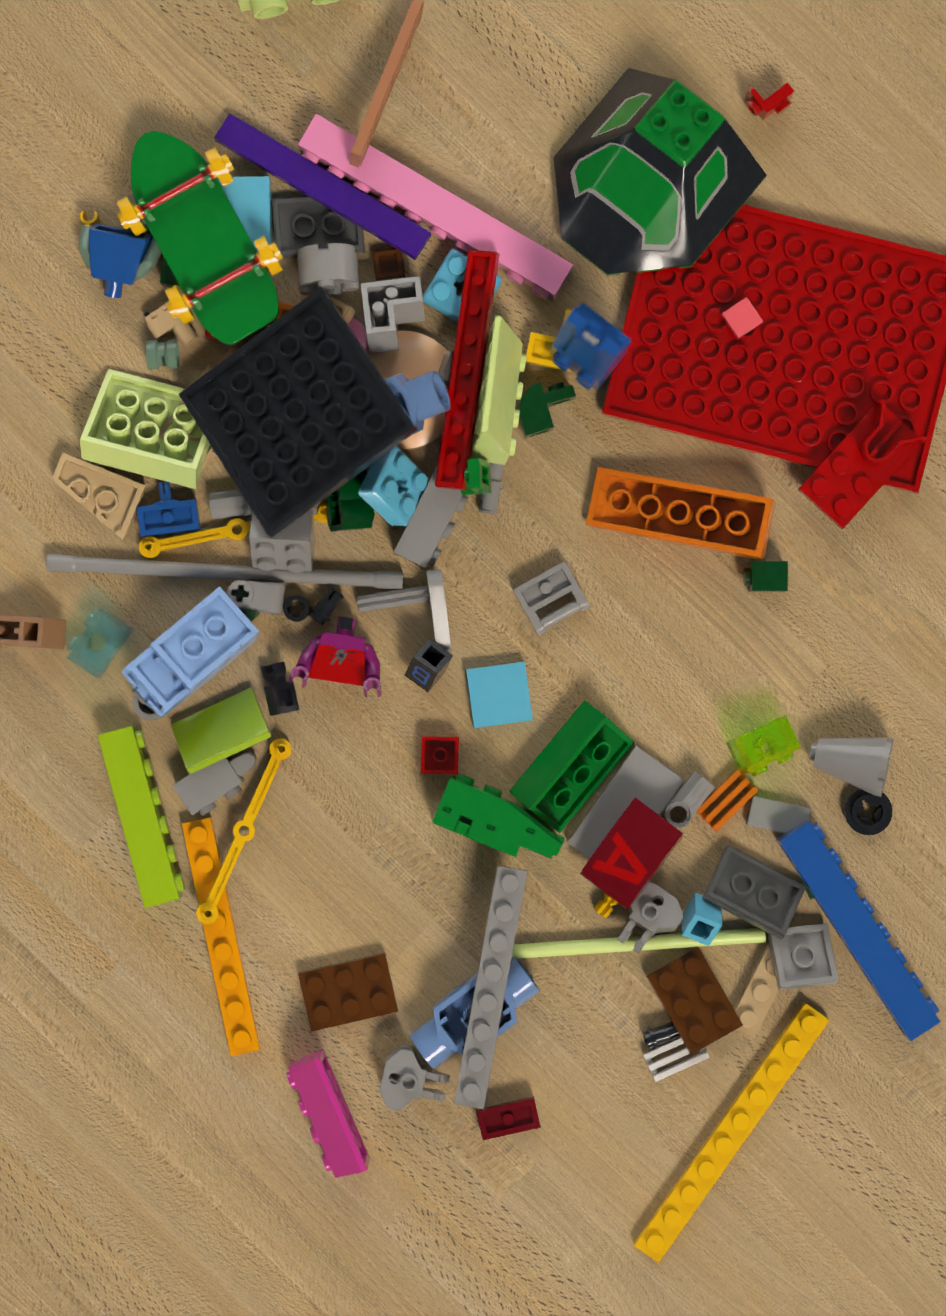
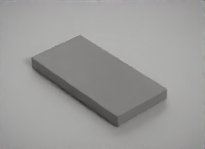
[568,745,684,858]

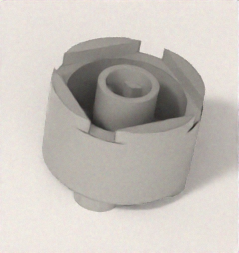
[298,243,359,297]

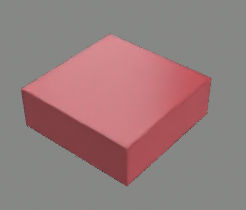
[721,297,763,340]

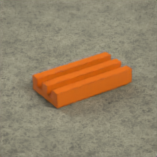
[696,769,759,832]

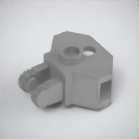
[617,882,683,954]
[379,1045,450,1110]

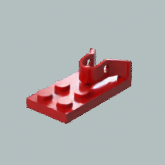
[798,399,927,530]

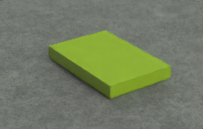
[171,688,272,774]

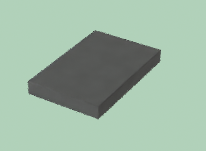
[272,196,365,259]
[702,845,806,939]

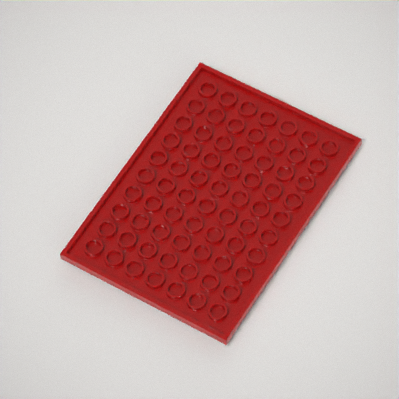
[601,204,946,494]

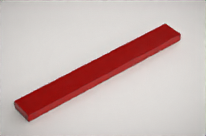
[435,250,500,491]

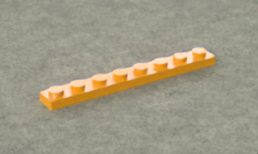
[182,817,261,1056]

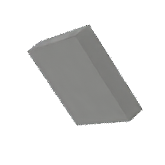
[767,923,839,990]

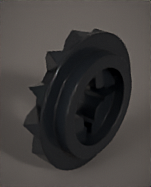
[844,789,892,835]

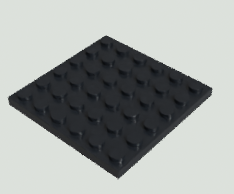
[179,287,418,537]

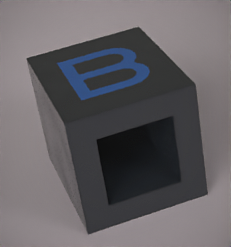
[404,638,453,692]

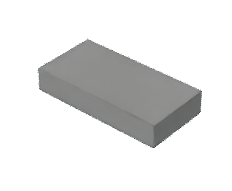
[746,796,811,833]

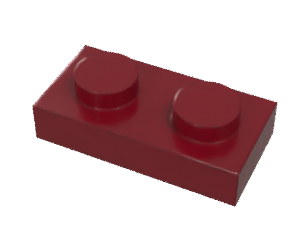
[476,1096,541,1140]

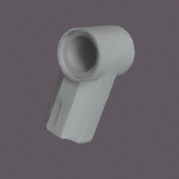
[209,489,252,519]
[663,771,715,828]

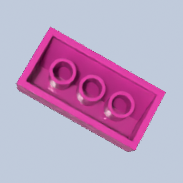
[286,1049,370,1178]

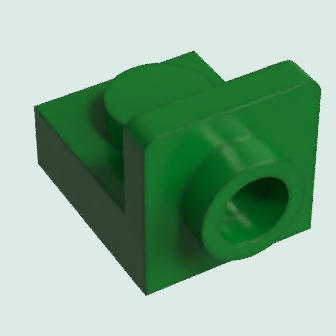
[461,458,491,496]

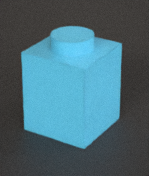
[682,893,723,946]

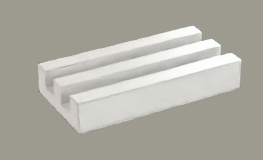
[643,1038,710,1082]

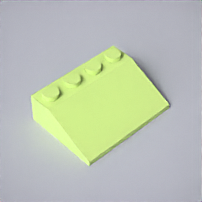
[471,316,526,465]
[80,369,210,489]

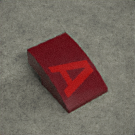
[580,797,683,911]

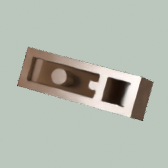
[0,615,66,649]

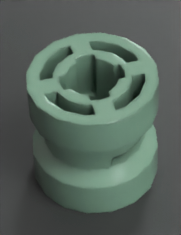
[146,339,179,370]

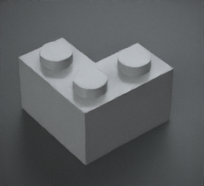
[361,276,425,353]

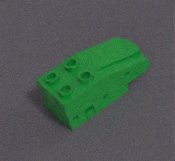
[432,773,565,859]

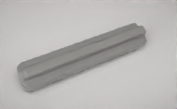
[357,585,430,612]

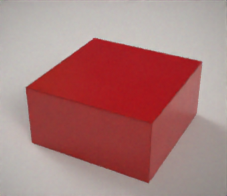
[421,736,459,775]

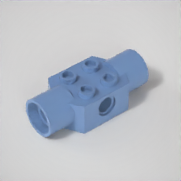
[385,371,450,434]
[410,957,540,1069]

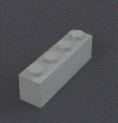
[394,465,468,569]

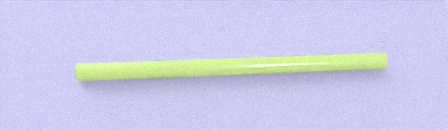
[511,928,766,959]

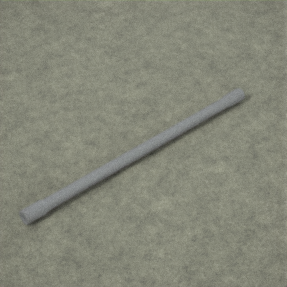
[46,554,403,590]

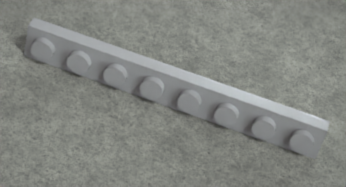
[454,865,528,1110]

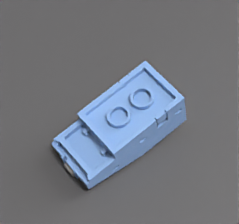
[121,587,259,719]

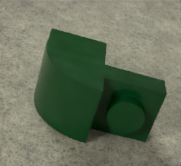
[519,382,576,439]

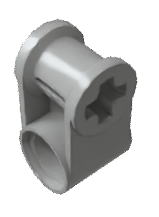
[227,580,285,615]

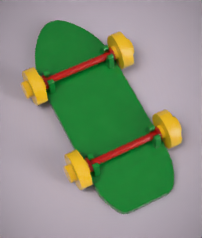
[117,131,283,345]

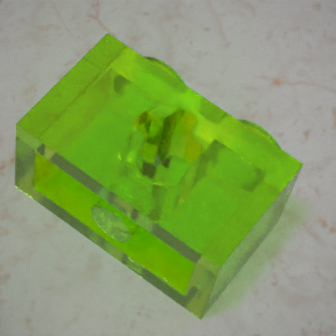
[726,715,801,777]

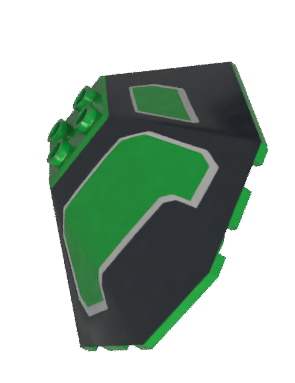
[554,68,767,276]

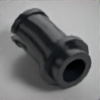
[308,586,344,625]
[642,1022,680,1050]

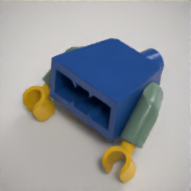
[78,210,161,298]

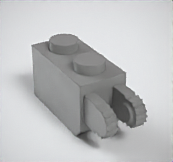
[173,752,258,816]

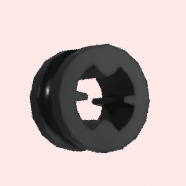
[283,595,310,622]

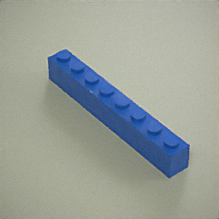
[776,820,941,1041]

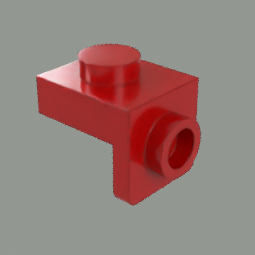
[745,82,795,120]

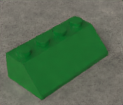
[509,700,635,833]

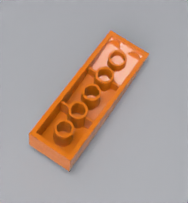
[586,467,776,561]

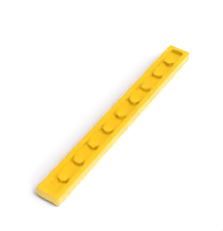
[634,1002,830,1263]

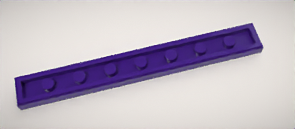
[214,114,431,260]

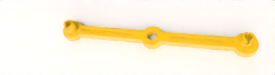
[139,501,328,558]
[195,738,292,925]

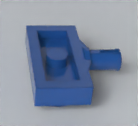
[137,482,201,537]

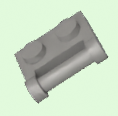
[513,561,590,636]

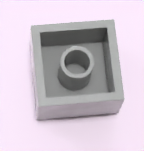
[249,510,315,573]

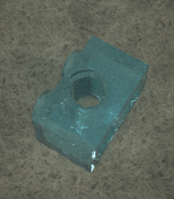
[67,608,134,678]

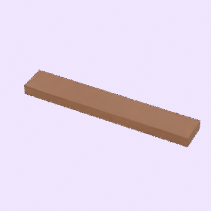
[349,0,424,168]

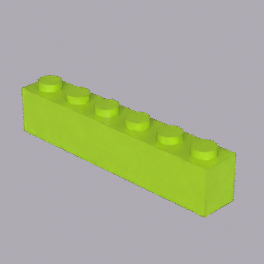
[97,725,186,908]

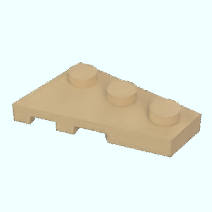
[51,452,147,541]

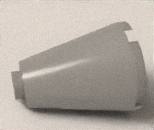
[809,737,894,797]

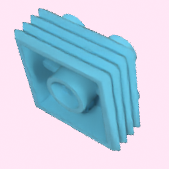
[423,249,502,323]
[358,446,429,526]

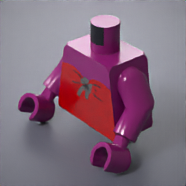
[289,616,382,697]

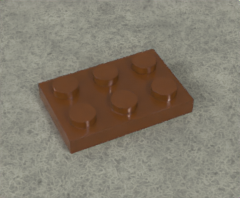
[646,947,743,1055]
[298,953,398,1032]

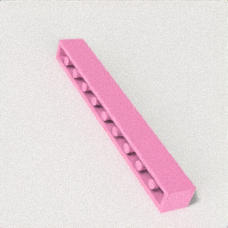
[298,114,573,300]

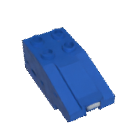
[550,303,631,390]

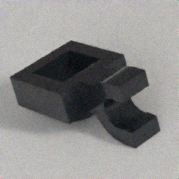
[261,662,300,716]

